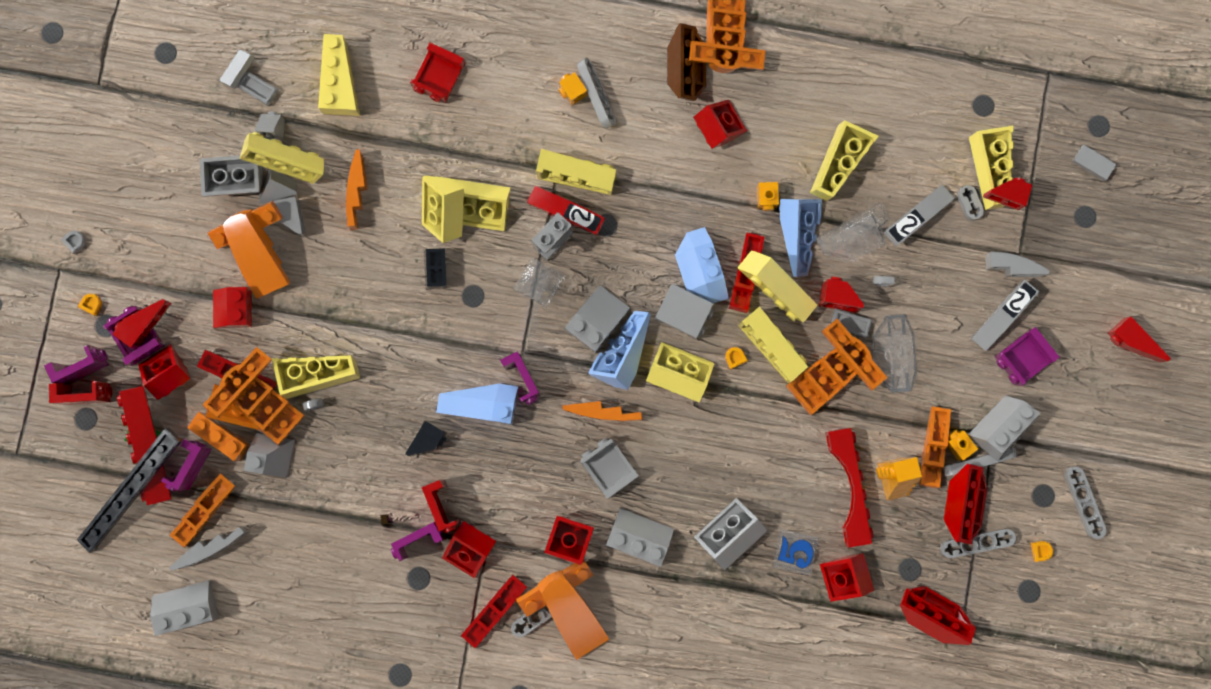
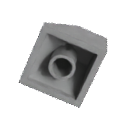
[244,433,295,478]

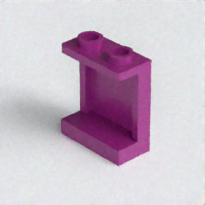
[103,306,165,367]
[994,327,1060,387]
[44,345,109,385]
[500,351,540,405]
[161,439,212,492]
[390,522,447,561]

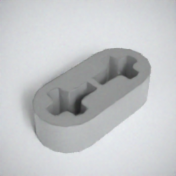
[957,185,983,221]

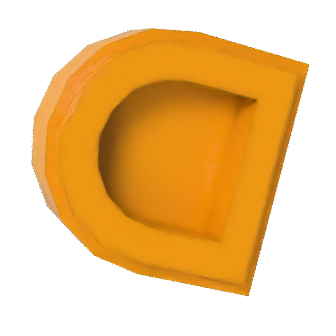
[78,293,102,316]
[725,347,748,370]
[1030,541,1053,562]

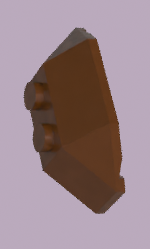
[667,23,706,101]

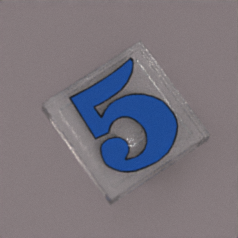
[772,529,819,576]

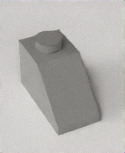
[255,111,285,142]
[274,196,306,237]

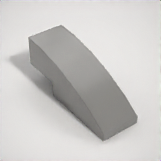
[986,252,1049,277]

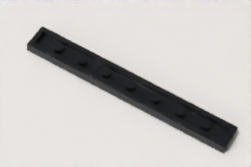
[77,427,182,553]

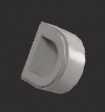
[61,231,86,254]
[873,276,895,287]
[303,398,325,411]

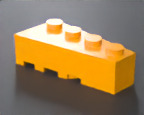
[876,457,922,501]

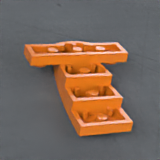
[689,0,766,73]
[207,201,291,299]
[786,319,888,415]
[202,347,304,446]
[516,560,609,660]

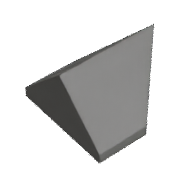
[259,169,297,204]

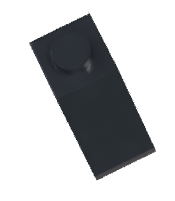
[405,421,447,456]

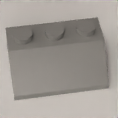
[200,155,264,197]
[968,396,1040,461]
[694,498,767,571]
[606,508,674,567]
[150,580,219,636]

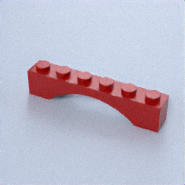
[825,428,874,548]

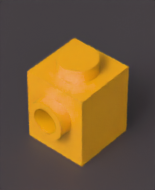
[558,72,587,105]
[757,182,779,211]
[948,430,978,461]

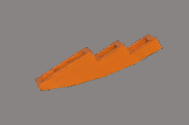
[346,149,368,230]
[562,401,642,421]
[919,406,951,489]
[169,474,236,548]

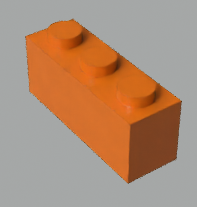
[187,412,250,461]

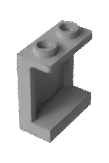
[531,213,573,261]
[654,284,714,340]
[580,438,638,499]

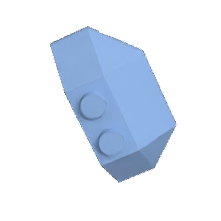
[675,227,729,304]

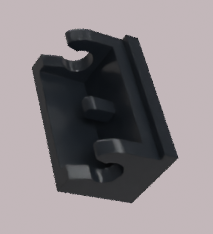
[424,248,446,290]

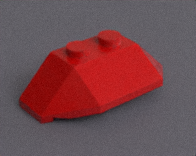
[943,464,987,545]
[900,586,976,645]

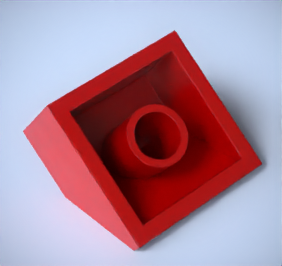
[693,99,747,149]
[819,277,864,313]
[213,287,252,328]
[138,344,190,400]
[544,516,594,566]
[442,521,496,578]
[819,553,875,602]

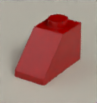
[983,178,1032,210]

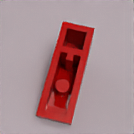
[112,299,172,349]
[1107,316,1171,363]

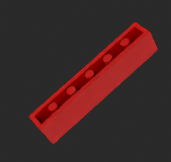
[116,386,172,506]

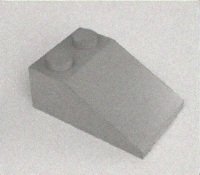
[565,285,630,353]

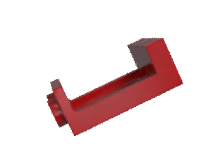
[410,42,466,103]
[49,381,113,405]
[421,480,461,533]

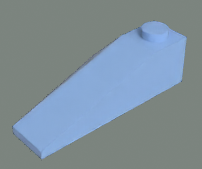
[779,199,822,277]
[588,311,651,390]
[436,384,518,424]

